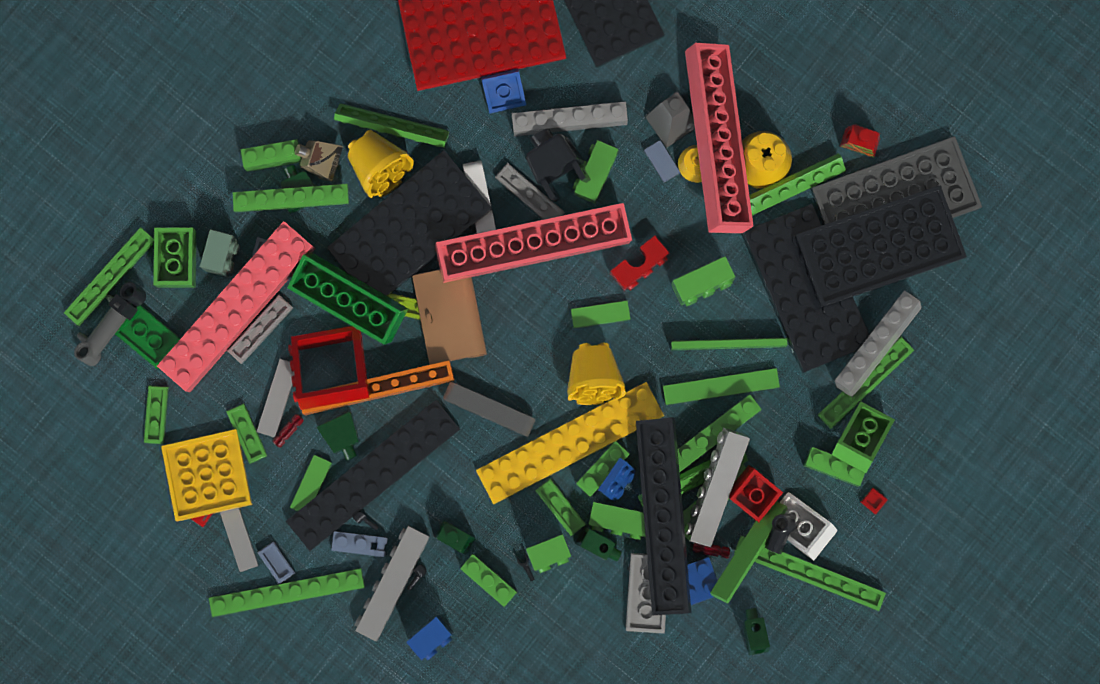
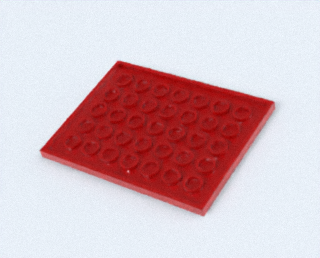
[398,0,566,91]

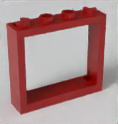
[288,326,370,410]

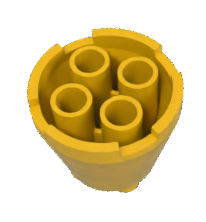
[348,130,414,198]
[742,131,792,189]
[567,343,626,405]

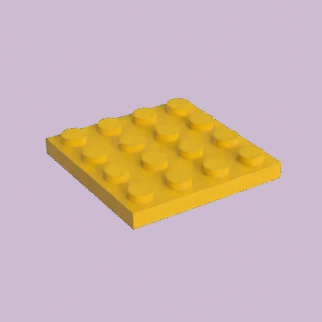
[161,429,252,522]

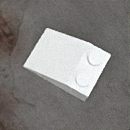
[780,492,838,561]

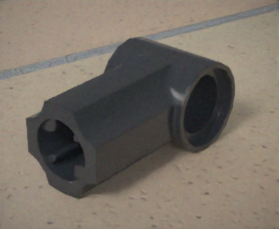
[765,515,796,554]

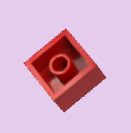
[729,465,783,522]

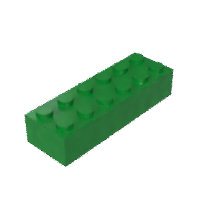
[287,252,408,345]

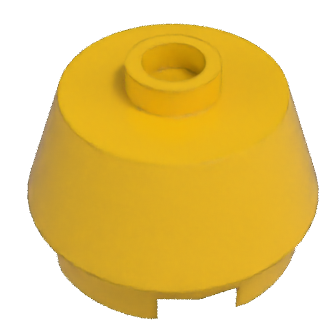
[678,145,702,183]

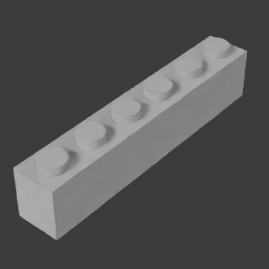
[512,102,628,136]
[835,290,921,398]
[685,427,750,547]
[354,526,430,641]

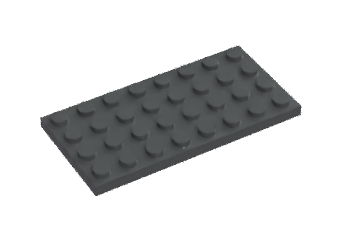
[811,136,982,224]

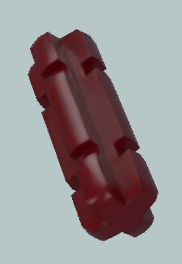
[273,414,304,447]
[692,542,730,558]

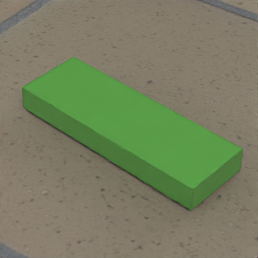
[571,301,631,328]
[144,385,169,444]
[226,403,268,464]
[290,455,332,511]
[535,479,586,536]

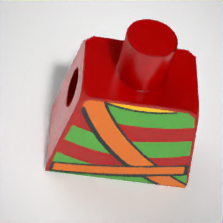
[840,125,880,157]

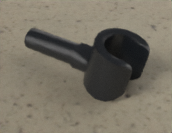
[353,511,379,530]
[517,555,535,581]
[407,564,427,591]

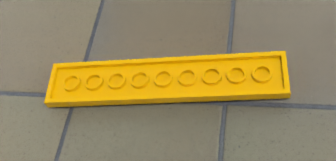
[476,382,664,505]

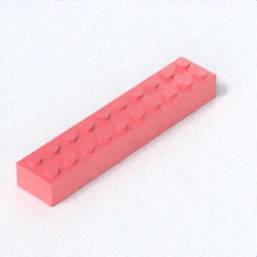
[685,43,753,233]
[435,203,632,283]
[157,221,316,392]

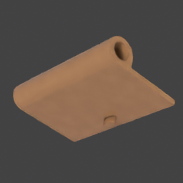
[412,270,487,365]

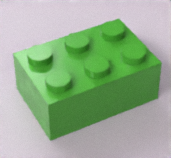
[153,228,197,288]
[671,256,735,307]
[832,401,895,473]
[526,534,571,573]

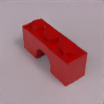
[610,235,669,291]

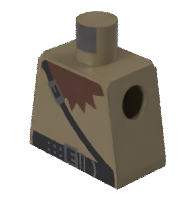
[295,141,343,181]

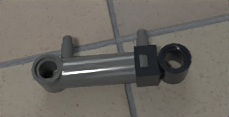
[74,282,146,366]

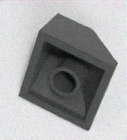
[645,92,695,148]

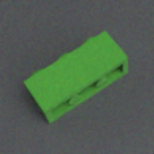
[241,139,302,172]
[573,140,619,204]
[576,441,630,497]
[803,447,865,487]
[589,502,646,540]
[460,554,517,607]

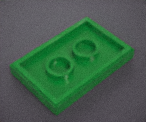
[115,305,181,369]

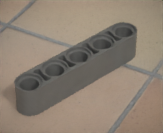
[442,382,536,437]

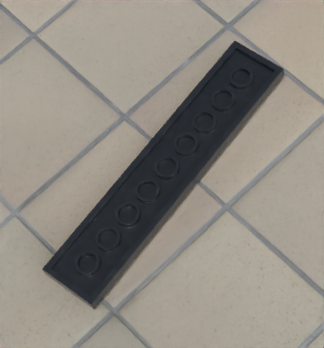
[286,400,460,551]
[636,417,692,616]

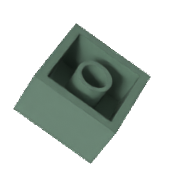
[200,230,239,277]

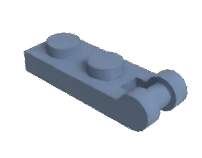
[331,531,388,557]

